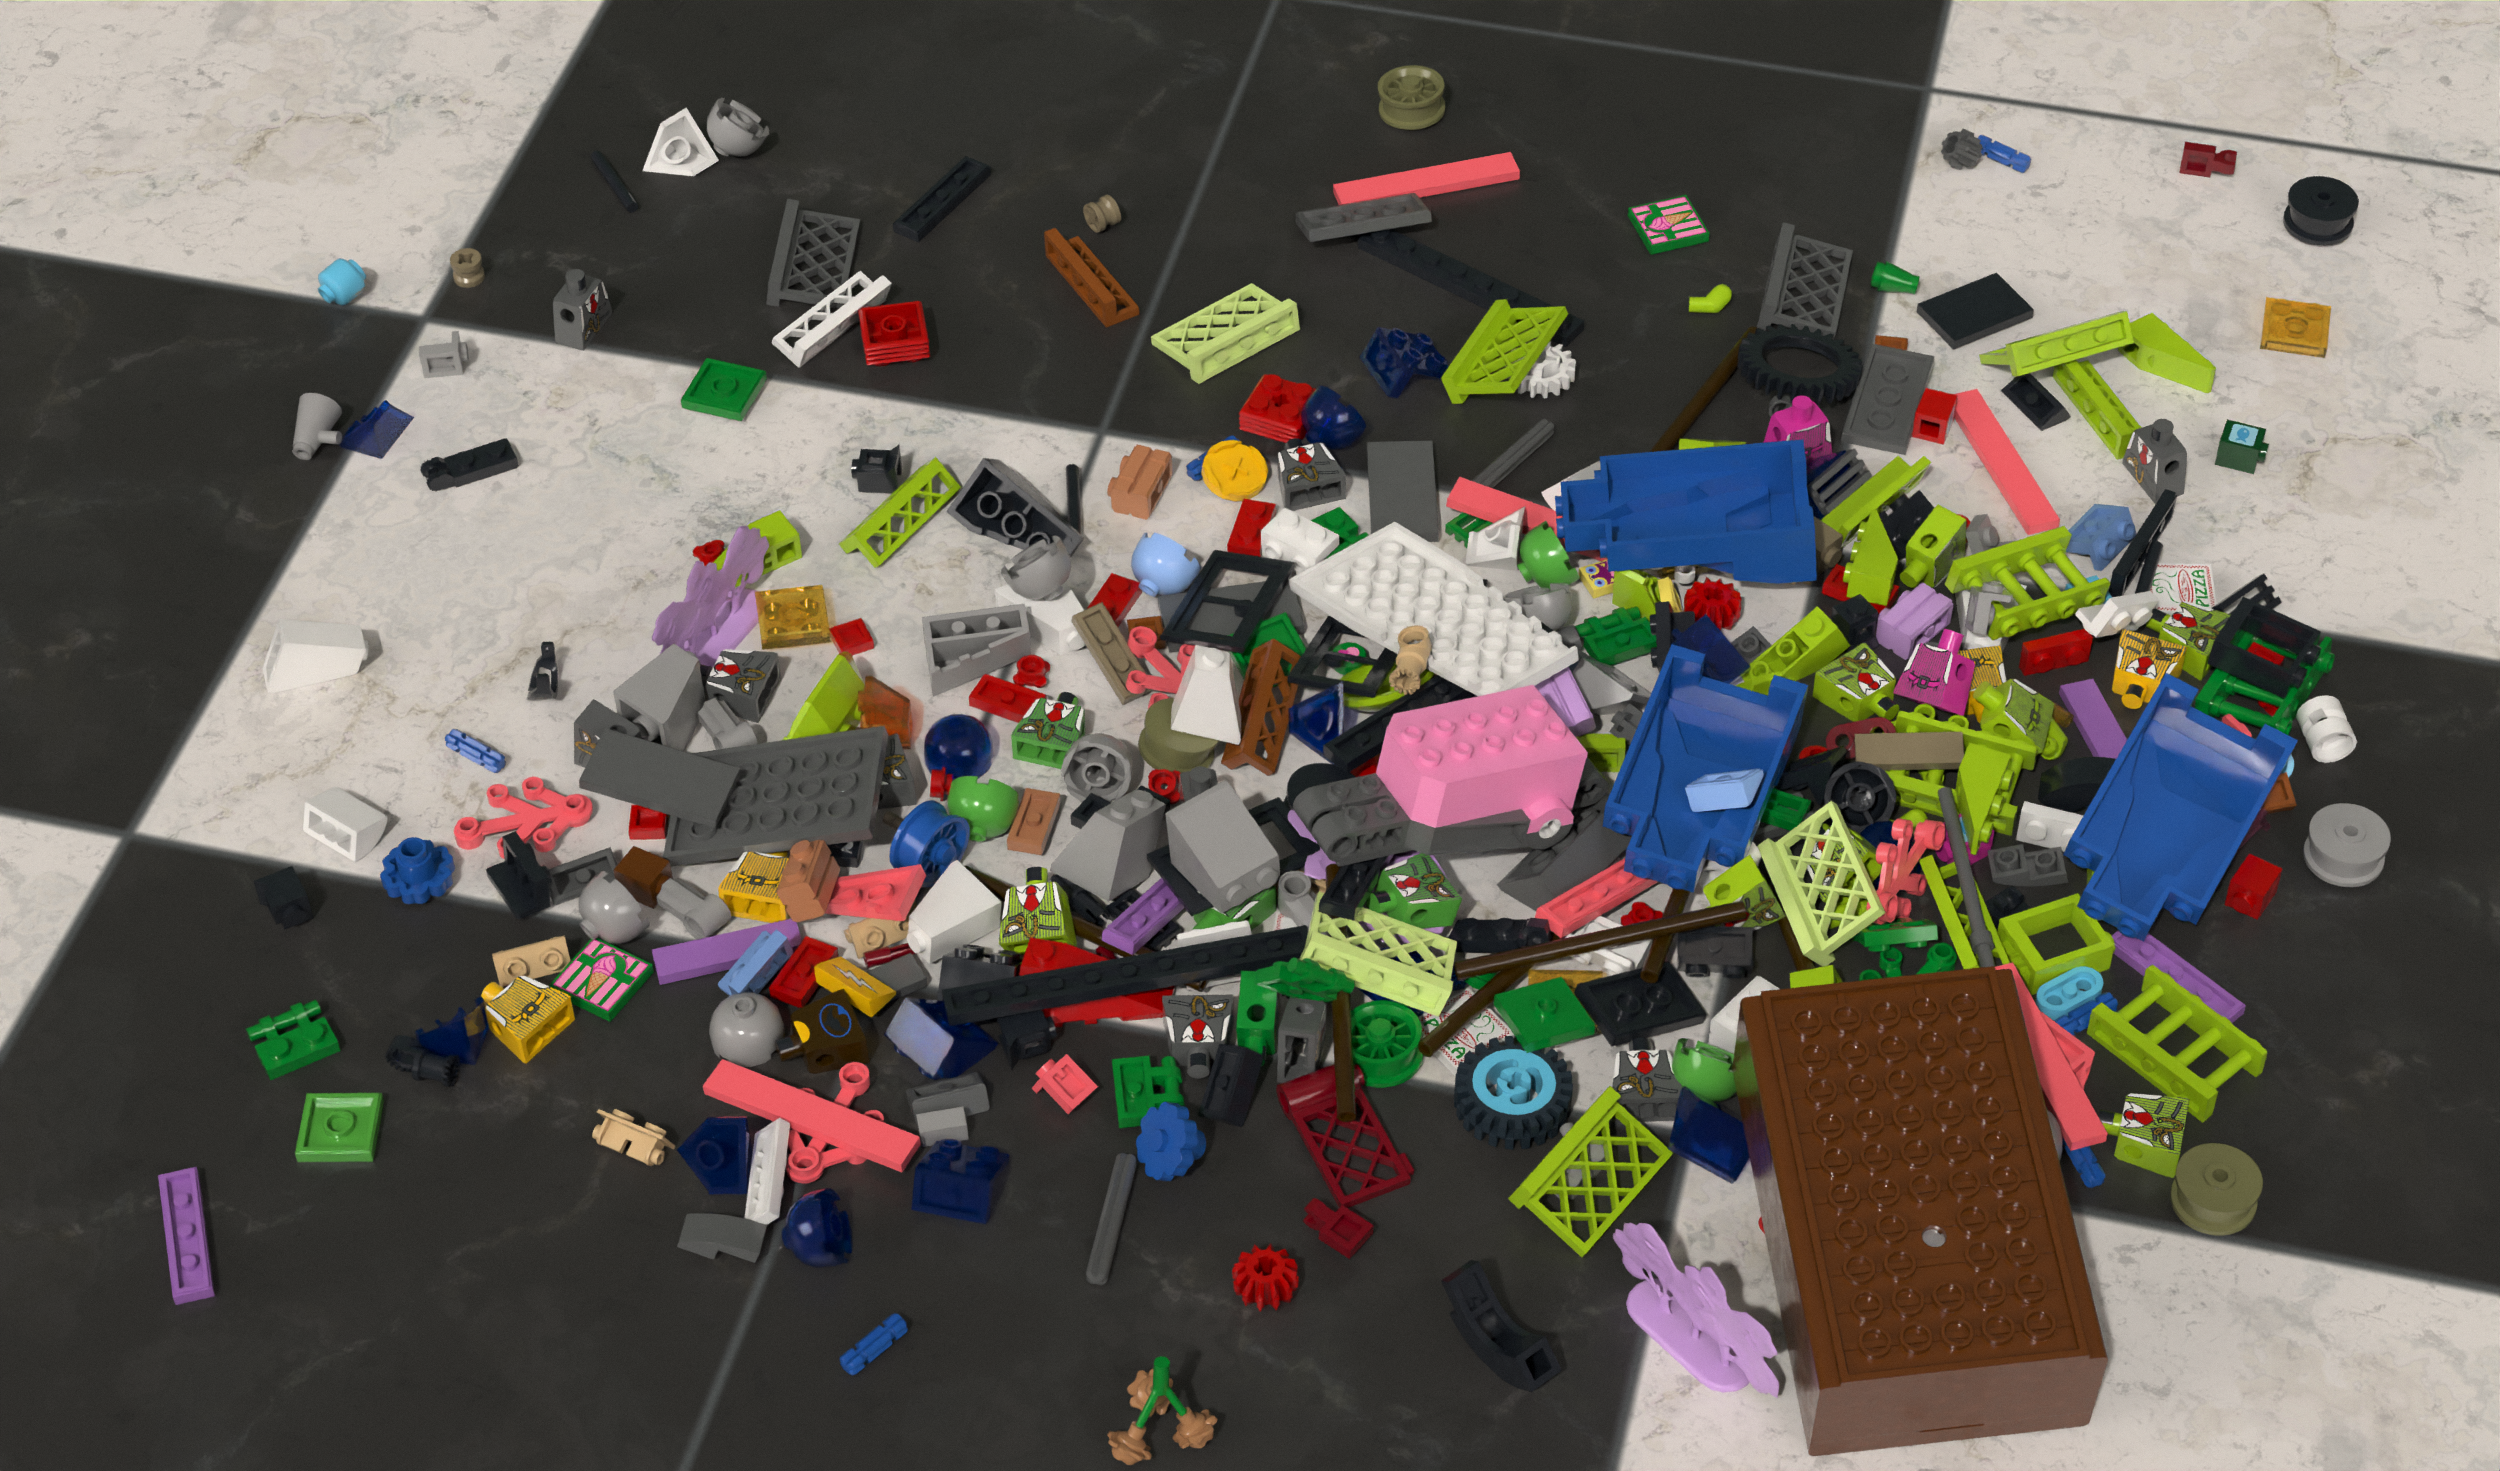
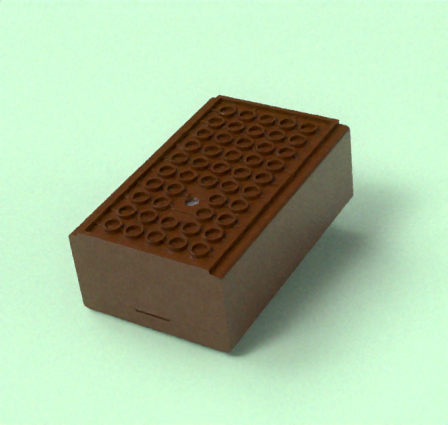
[1732,966,2108,1456]

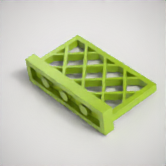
[1441,299,1568,404]
[1979,311,2134,376]
[1508,1086,1673,1257]

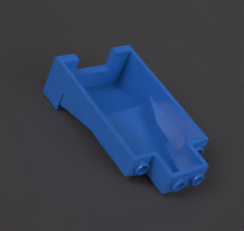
[1555,439,1817,584]
[1602,644,1808,893]
[2063,673,2298,942]

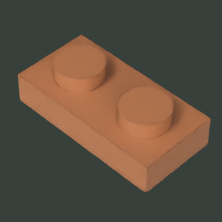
[1007,788,1061,855]

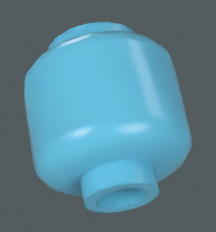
[318,258,366,306]

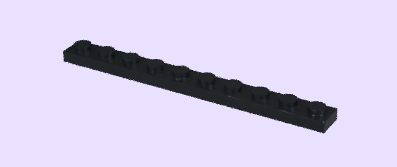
[942,925,1308,1026]

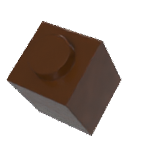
[613,846,674,909]

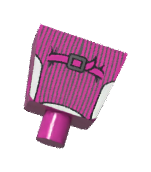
[1763,396,1832,465]
[1893,629,1975,716]

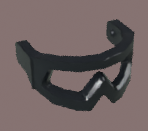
[527,641,558,700]

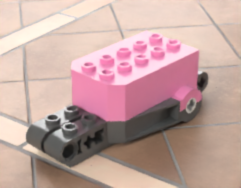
[1293,685,1609,867]

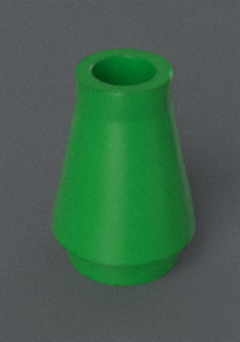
[1870,261,1920,295]

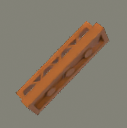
[1044,228,1140,328]
[1221,638,1301,776]

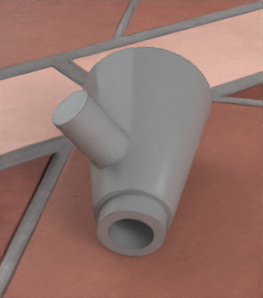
[292,393,342,460]

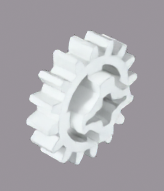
[1506,341,1576,398]

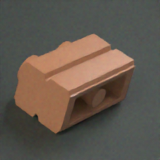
[1107,444,1173,520]
[776,839,840,922]

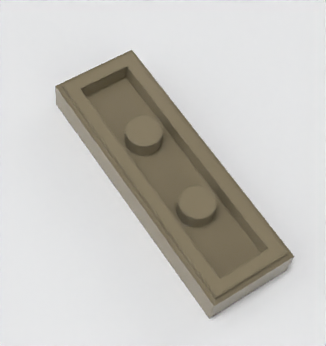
[1071,602,1153,705]
[1854,732,1964,770]

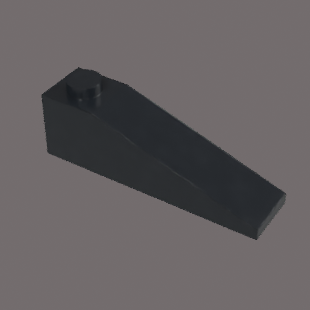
[946,458,1084,558]

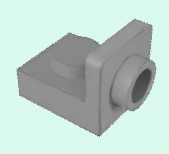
[419,331,469,378]
[1966,514,2014,555]
[1965,582,2013,635]

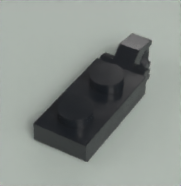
[1448,918,1552,953]

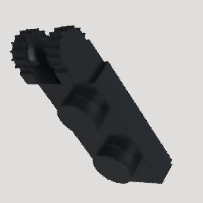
[420,438,519,492]

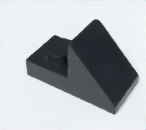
[1775,745,1847,806]

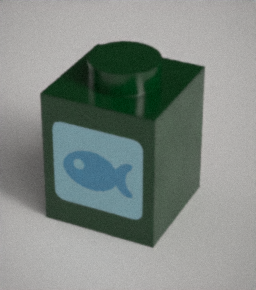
[2215,419,2269,474]

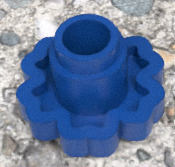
[380,837,455,904]
[1136,1102,1206,1181]

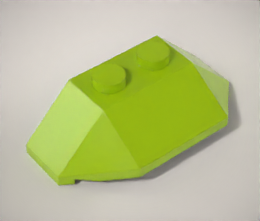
[783,651,870,740]

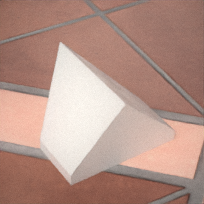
[642,108,719,176]
[1465,507,1525,571]

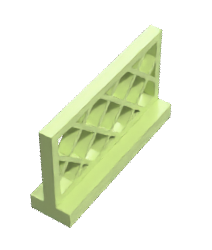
[1151,283,1300,384]
[1757,801,1885,967]
[1300,891,1457,1017]

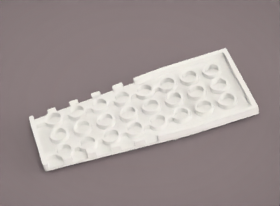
[1289,522,1579,696]

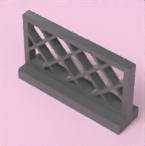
[766,199,860,308]
[1757,222,1853,340]

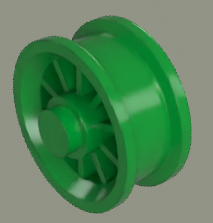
[1351,1000,1424,1088]

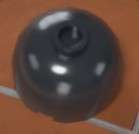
[1823,761,1897,834]

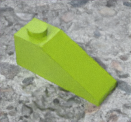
[713,510,802,587]

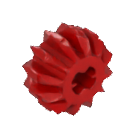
[1684,577,1742,634]
[1232,1243,1299,1312]

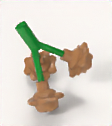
[1107,1356,1218,1465]

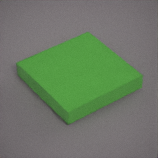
[295,1093,384,1162]

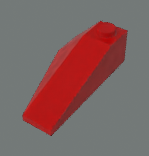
[1019,937,1176,1028]

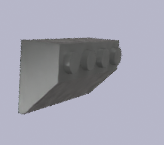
[1497,794,1632,911]

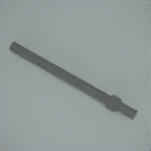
[1937,787,1996,968]

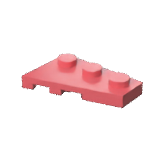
[825,864,926,921]

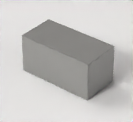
[916,1107,968,1147]

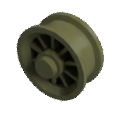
[1378,65,1445,130]
[1138,698,1219,773]
[2170,1143,2263,1236]

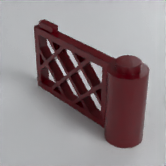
[1276,1064,1414,1208]

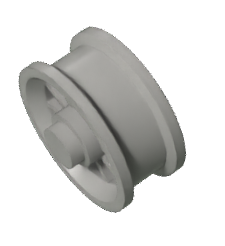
[2303,803,2391,887]

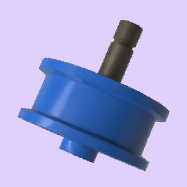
[882,800,970,888]

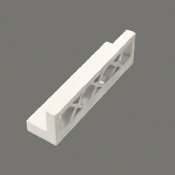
[772,271,892,368]

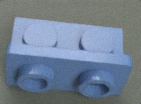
[2066,504,2136,571]
[718,929,793,996]

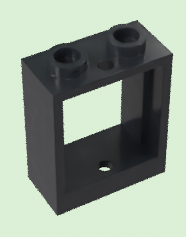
[2207,597,2322,699]

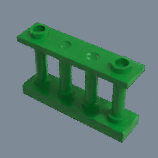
[2195,631,2335,735]

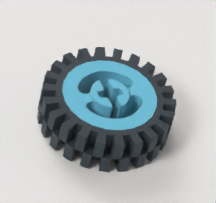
[1454,1036,1573,1150]

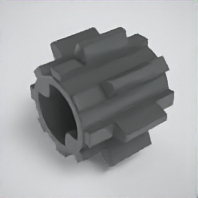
[1941,129,1983,170]

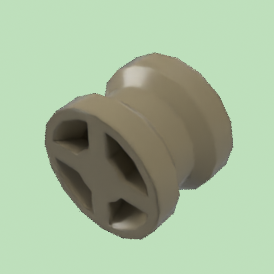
[1083,195,1121,233]
[450,248,485,288]

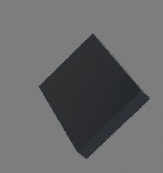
[1917,272,2034,350]
[1574,961,1707,1047]

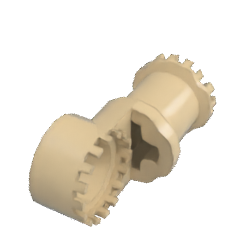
[1389,625,1432,695]

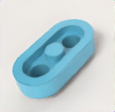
[2035,966,2104,1020]

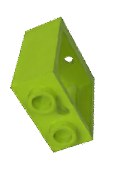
[1997,893,2115,995]

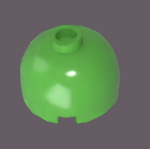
[1517,521,1580,590]
[947,776,1019,842]
[1672,1038,1737,1106]

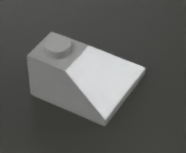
[1572,657,1651,715]

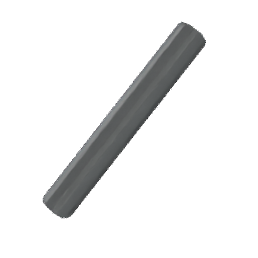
[1472,419,1554,488]
[1086,1153,1137,1286]

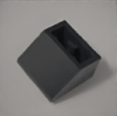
[937,944,1023,1001]

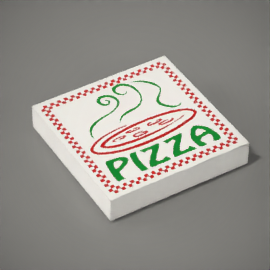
[2141,562,2217,615]
[1418,987,1515,1076]

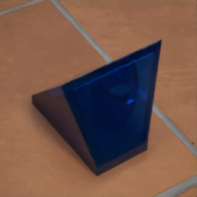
[338,400,414,459]
[1288,681,1344,766]
[415,997,489,1065]
[677,1116,752,1194]

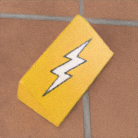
[814,956,896,1018]

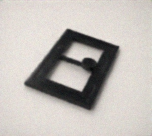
[1160,550,1295,653]
[1287,616,1397,698]
[1147,797,1320,916]

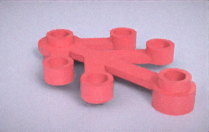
[1126,626,1195,709]
[454,776,593,859]
[1867,818,1945,925]
[786,1062,885,1184]

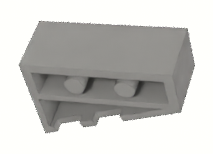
[922,604,1031,697]

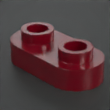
[1826,717,1898,761]

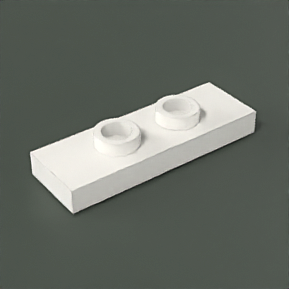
[744,1118,790,1225]

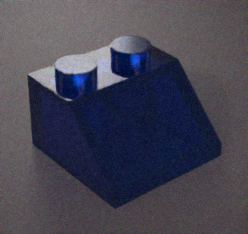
[884,998,998,1080]

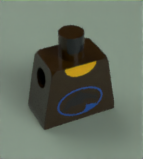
[775,989,869,1074]

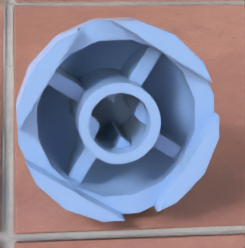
[1131,533,1201,597]

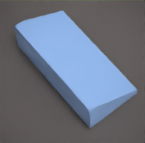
[1685,768,1764,812]

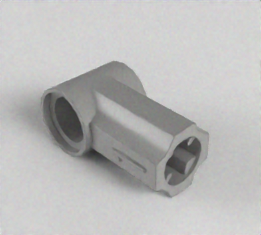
[697,698,758,750]
[1278,871,1328,936]
[657,878,731,939]

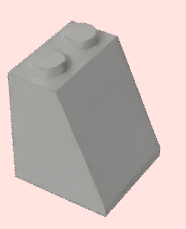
[613,644,705,751]
[1165,780,1281,914]
[1050,789,1166,902]

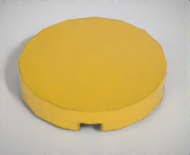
[1201,440,1268,502]

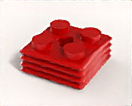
[858,301,930,366]
[1239,374,1323,443]

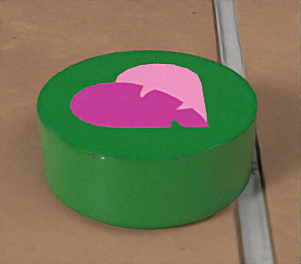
[1333,642,1366,675]

